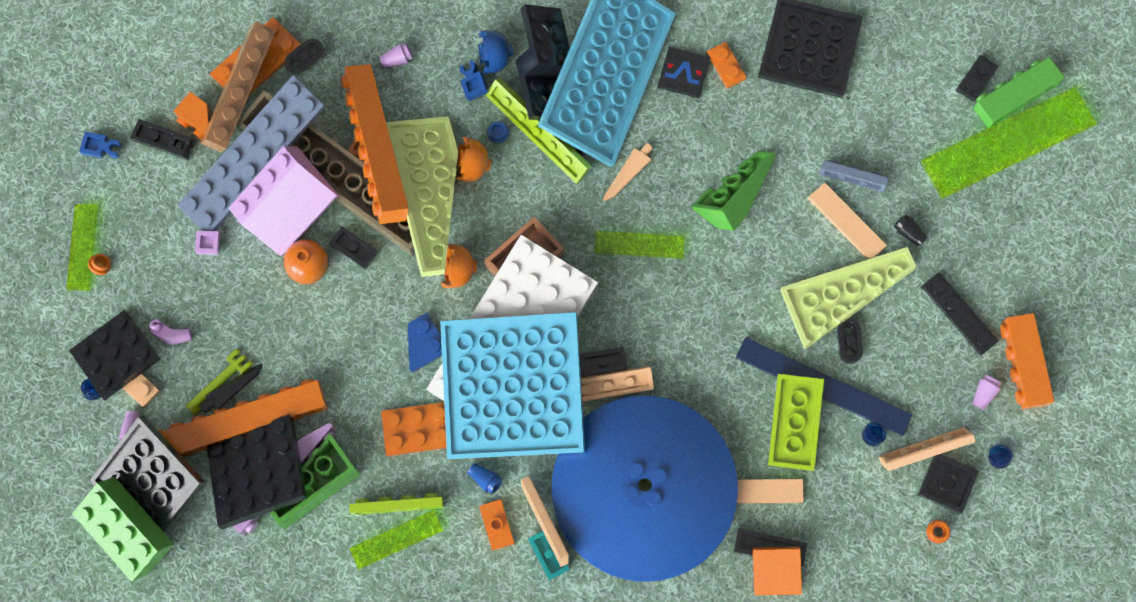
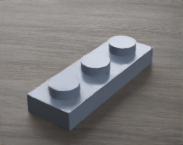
[819,160,889,192]

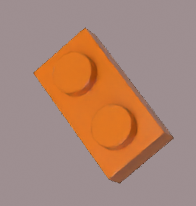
[707,42,747,89]

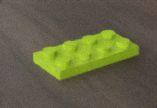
[768,374,824,471]

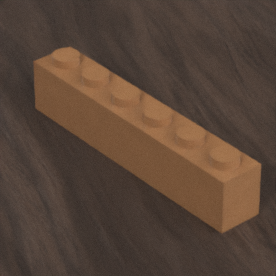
[201,21,276,152]

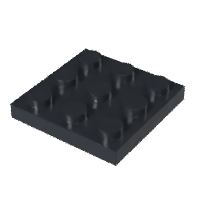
[69,310,161,401]

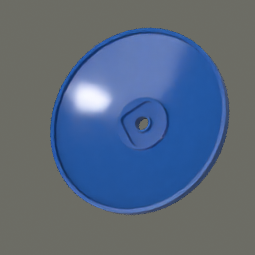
[552,396,738,582]

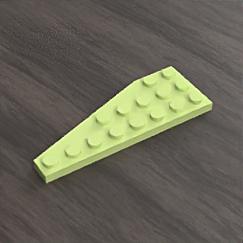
[386,116,458,277]

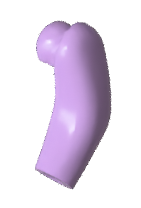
[150,319,192,345]

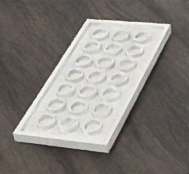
[426,235,599,401]

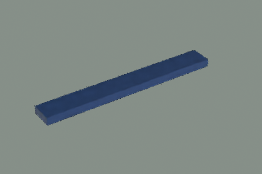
[736,337,912,436]

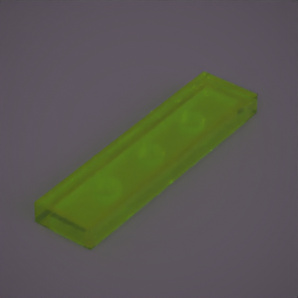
[66,204,99,291]
[594,230,685,259]
[349,510,444,570]

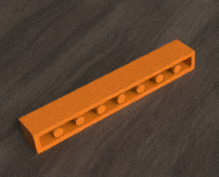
[341,64,409,224]
[158,379,328,457]

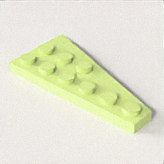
[781,247,916,349]

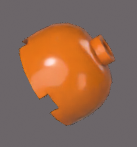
[455,137,491,182]
[284,239,329,284]
[441,244,477,288]

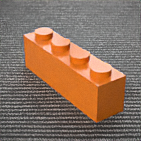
[1000,313,1054,410]

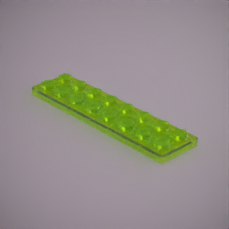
[920,87,1097,200]

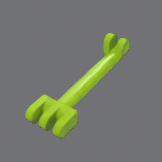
[185,348,254,416]

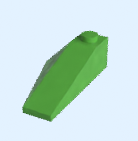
[691,151,776,231]

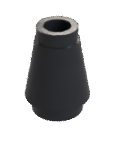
[893,214,927,246]

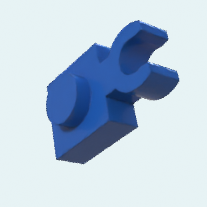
[460,60,489,101]
[79,131,122,158]

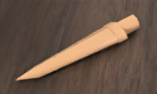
[603,143,653,201]

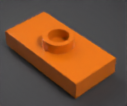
[479,499,514,551]

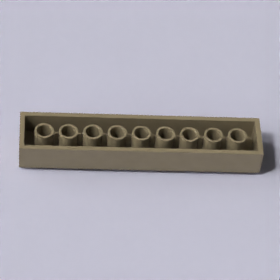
[237,91,416,257]

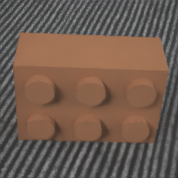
[484,217,565,277]

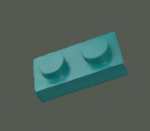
[528,531,570,581]

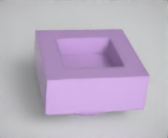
[195,231,221,255]

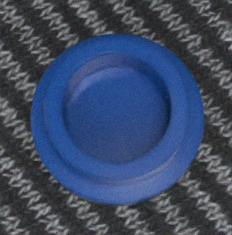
[487,122,509,143]

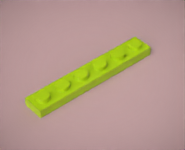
[485,78,592,184]

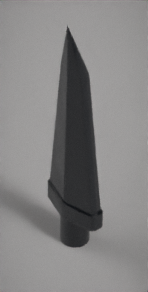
[200,364,262,413]

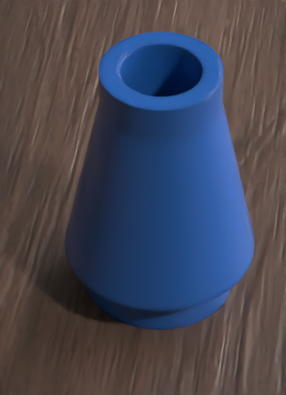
[467,463,503,494]

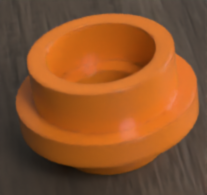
[88,254,111,275]
[926,520,950,544]

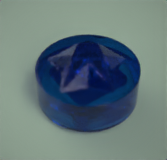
[81,378,101,400]
[862,423,886,447]
[988,445,1012,469]

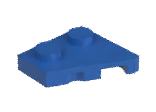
[408,313,442,373]

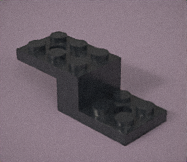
[515,4,570,120]

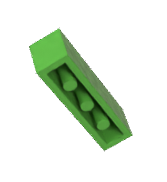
[973,57,1065,129]

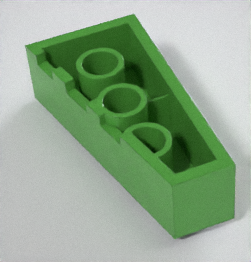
[270,433,360,530]

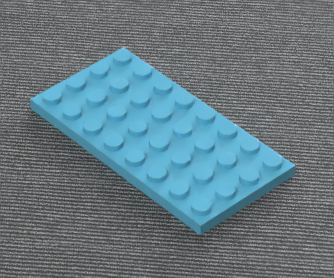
[538,0,676,167]

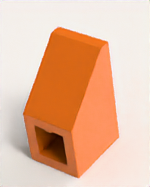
[173,92,212,140]

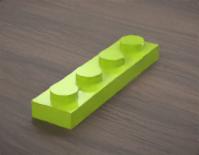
[349,493,444,515]

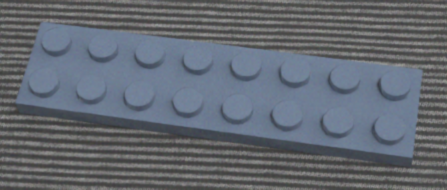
[177,75,327,231]

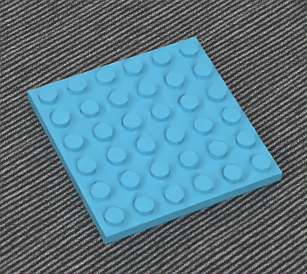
[440,312,585,459]

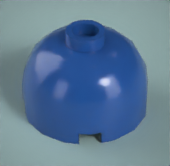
[478,30,513,74]

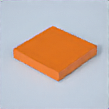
[753,546,802,595]

